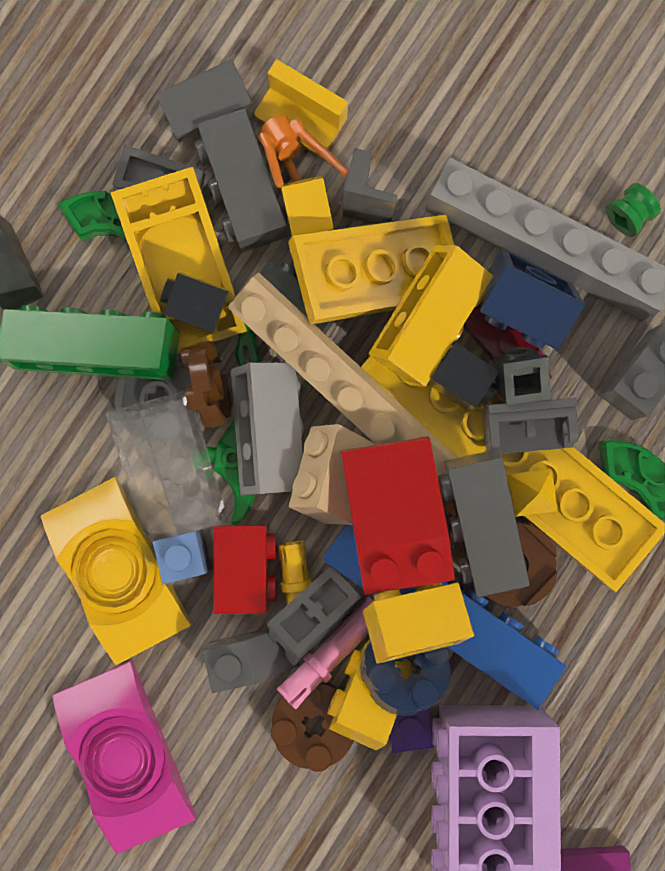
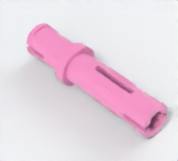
[276,597,374,710]

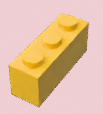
[368,245,493,387]

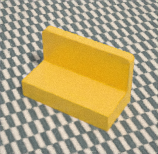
[254,59,348,158]

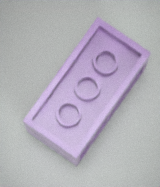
[431,705,561,871]

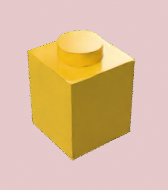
[281,176,334,236]

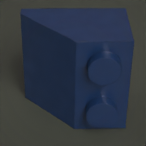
[479,247,585,350]

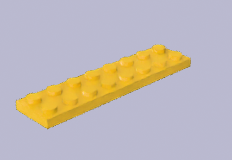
[361,345,665,593]

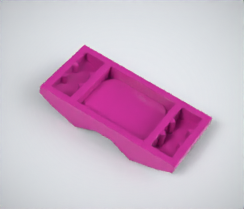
[52,660,197,854]

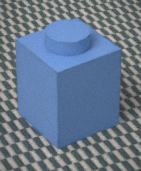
[153,529,212,584]

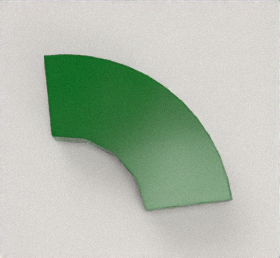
[58,191,127,242]
[599,440,665,520]

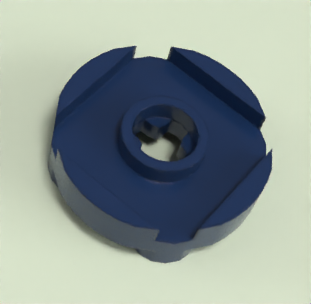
[360,641,451,716]

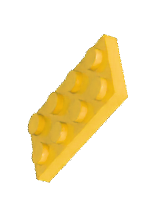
[288,215,454,325]

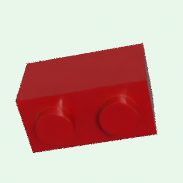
[214,524,277,614]

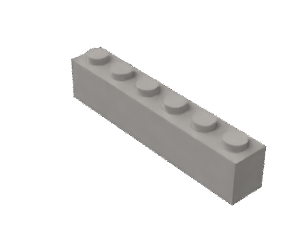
[425,158,665,321]

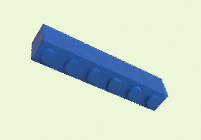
[322,525,567,710]

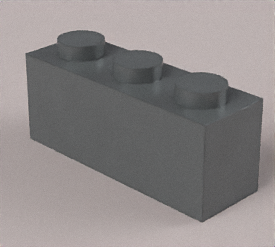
[195,108,288,253]
[439,449,530,598]

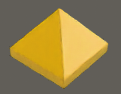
[508,469,558,517]

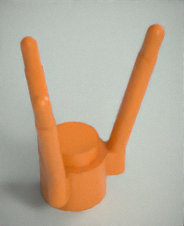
[258,115,349,188]

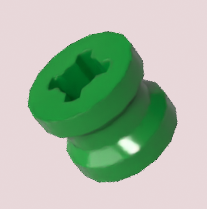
[606,183,661,237]

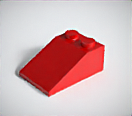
[341,436,455,595]

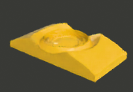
[110,167,247,354]
[41,477,192,665]

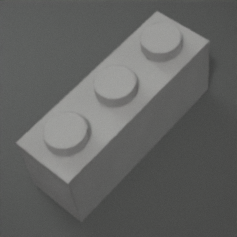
[231,363,304,496]

